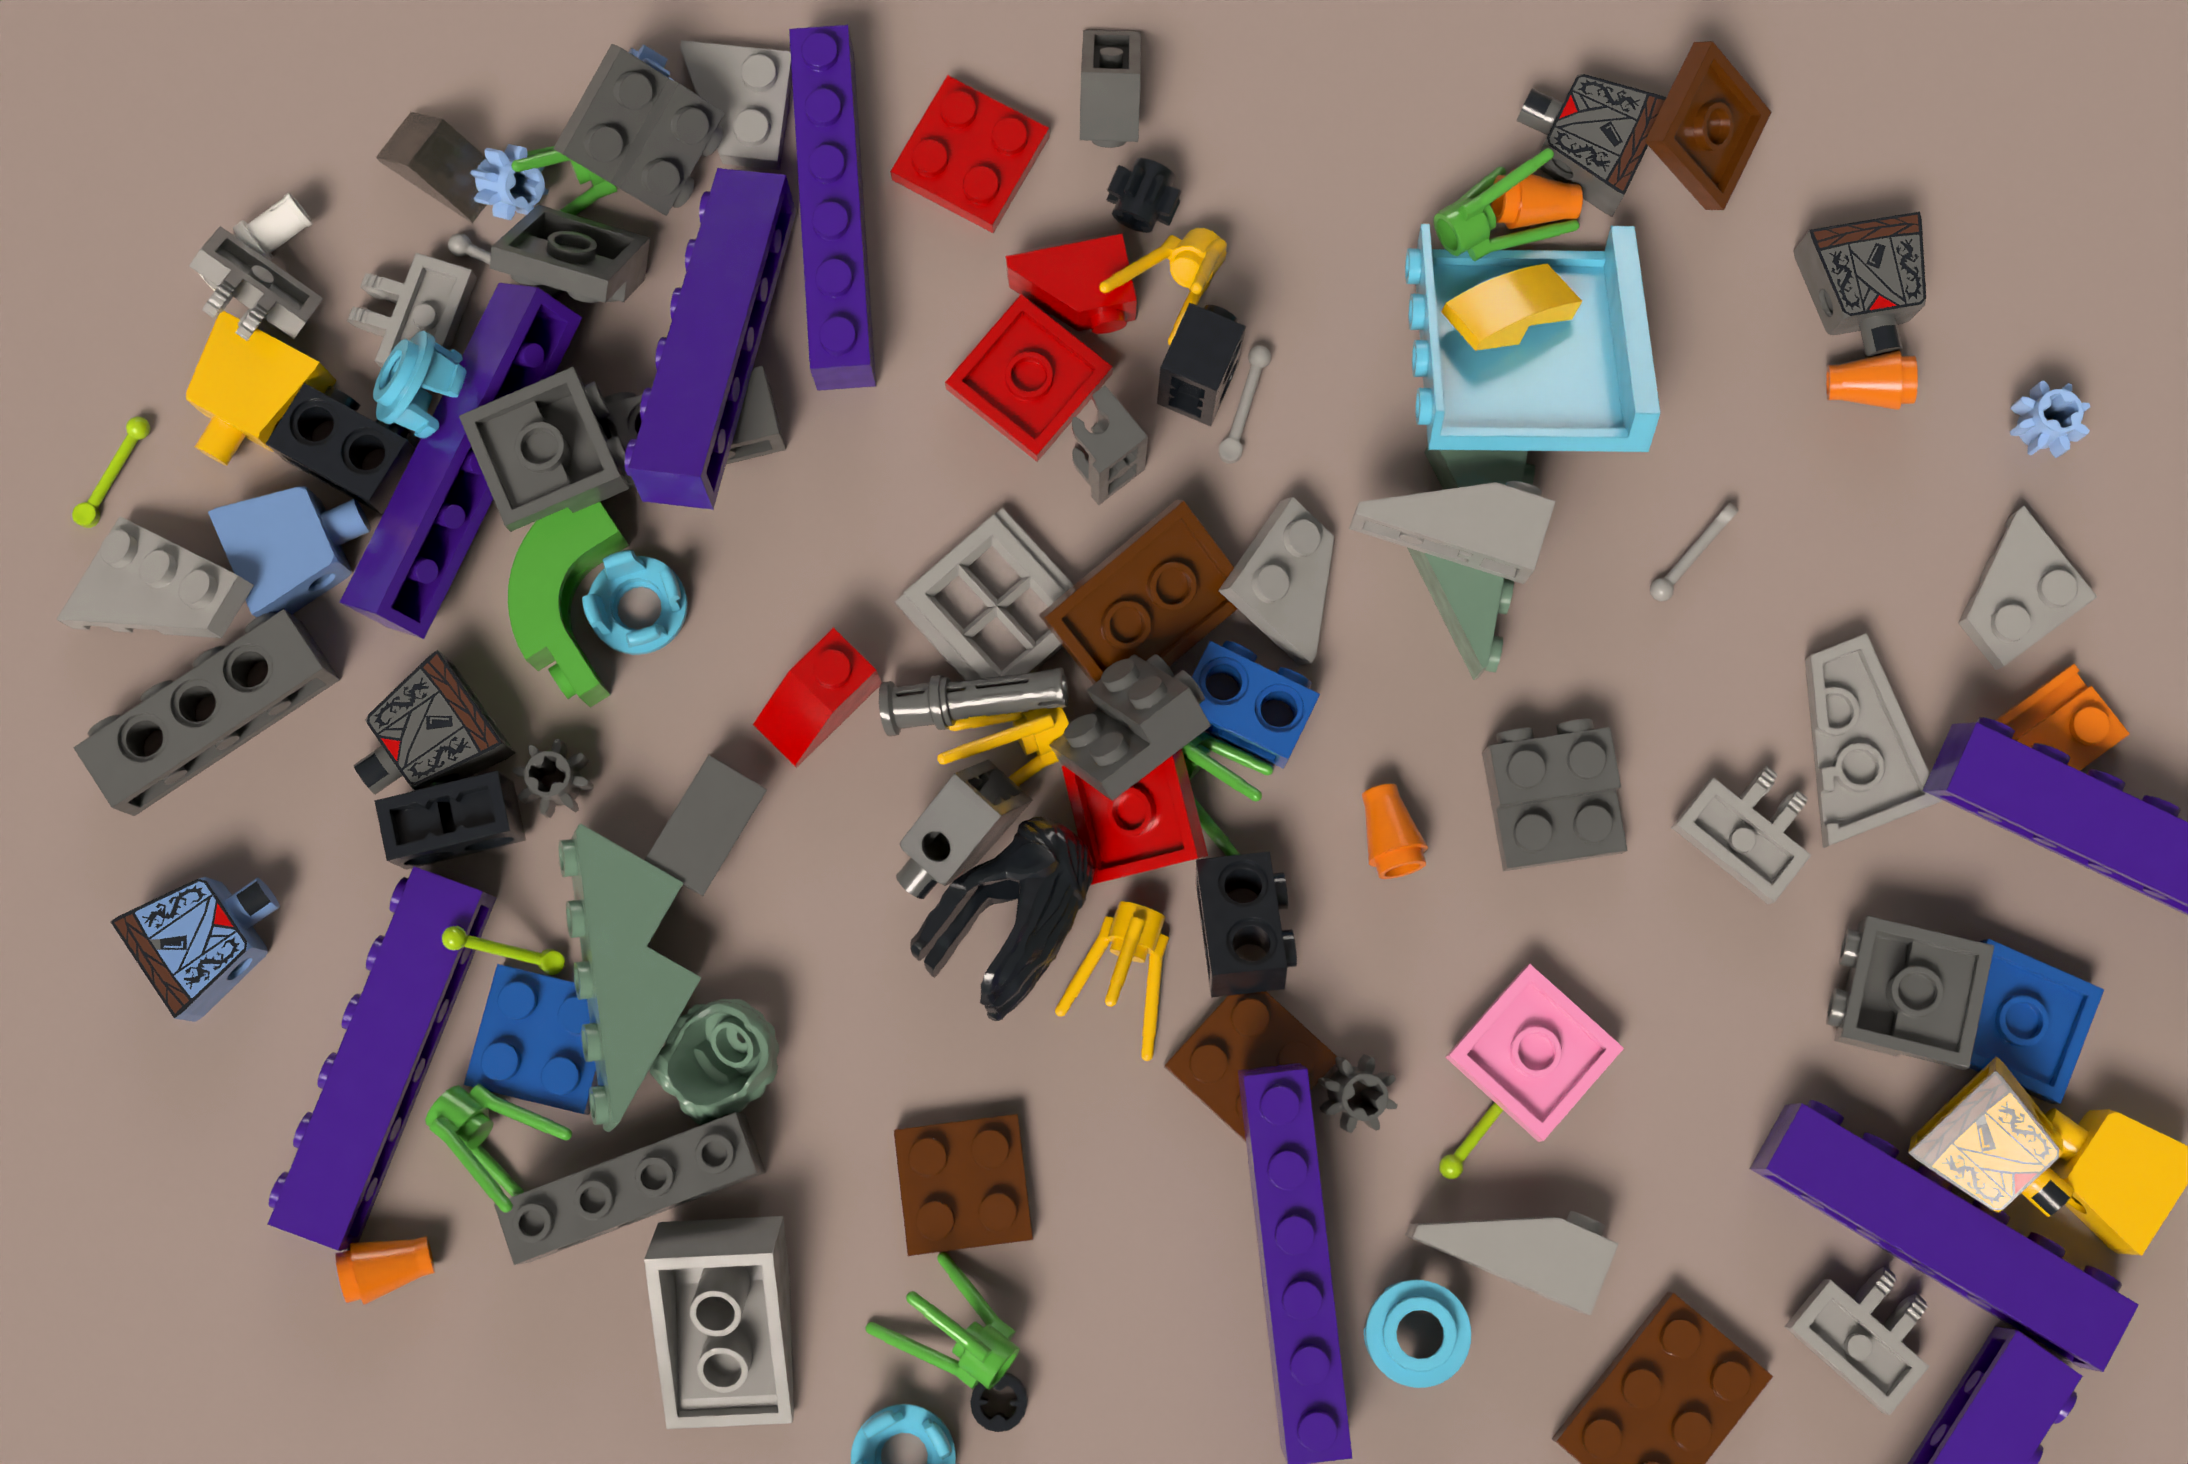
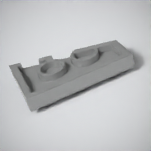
[56,516,254,638]
[1805,633,1942,848]

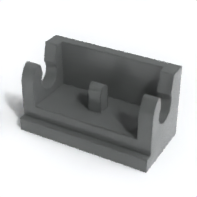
[1072,385,1148,505]
[645,755,767,896]

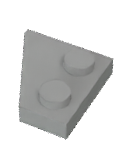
[680,40,792,170]
[1219,497,1334,666]
[1959,506,2097,670]

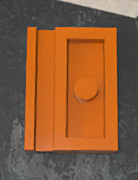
[1995,664,2130,771]

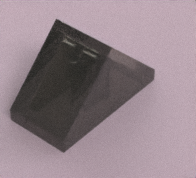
[376,112,486,224]

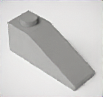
[1349,481,1556,584]
[1405,1211,1619,1315]

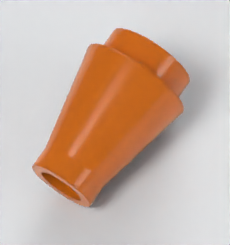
[1490,169,1583,229]
[1826,350,1918,410]
[1362,784,1428,879]
[336,1236,435,1305]

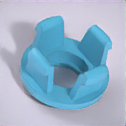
[373,331,467,438]
[582,550,688,655]
[1363,1280,1471,1388]
[850,1404,956,1464]

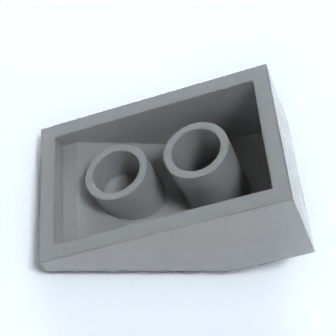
[644,1216,794,1429]

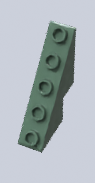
[1407,445,1535,680]
[558,824,701,1132]

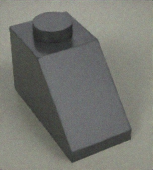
[1080,30,1141,148]

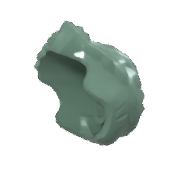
[649,999,779,1125]

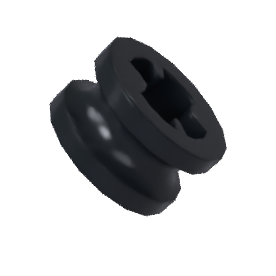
[970,1372,1028,1432]

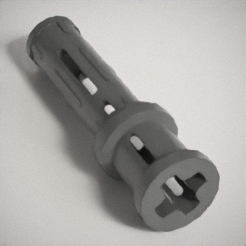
[879,668,1068,736]

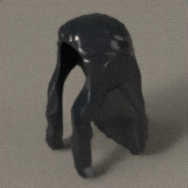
[910,816,1095,1021]

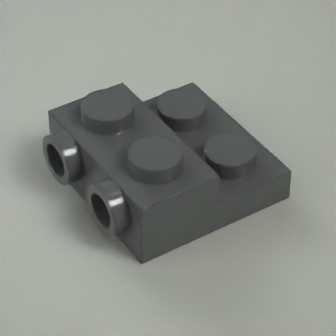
[553,44,725,216]
[489,205,650,303]
[459,367,629,532]
[1050,654,1211,801]
[1482,719,1628,871]
[1826,916,1994,1070]

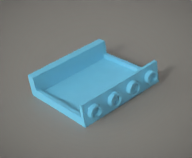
[1405,224,1661,452]

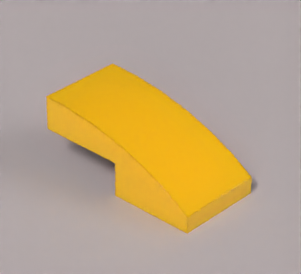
[1441,263,1582,351]

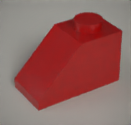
[1005,234,1137,334]
[753,627,882,768]

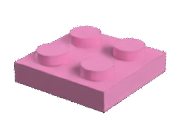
[1445,964,1624,1142]

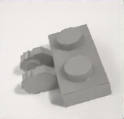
[189,226,324,341]
[347,253,477,368]
[1671,765,1811,905]
[1784,1266,1930,1415]

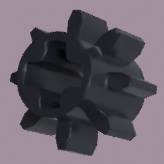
[1106,158,1181,233]

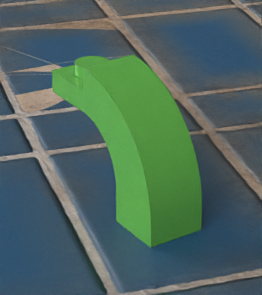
[508,501,629,708]

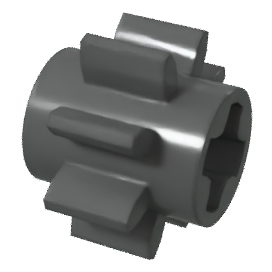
[513,739,594,818]
[1318,1054,1398,1133]

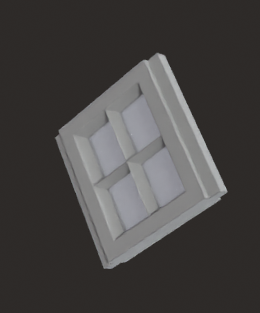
[895,508,1074,681]

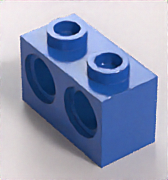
[1192,641,1320,769]

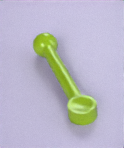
[72,416,151,528]
[442,926,565,975]
[1439,1102,1503,1179]

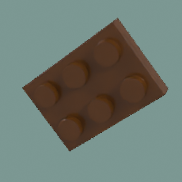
[1039,499,1237,685]
[1552,1292,1773,1464]

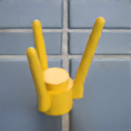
[1099,228,1227,345]
[937,707,1069,786]
[1055,901,1169,1061]

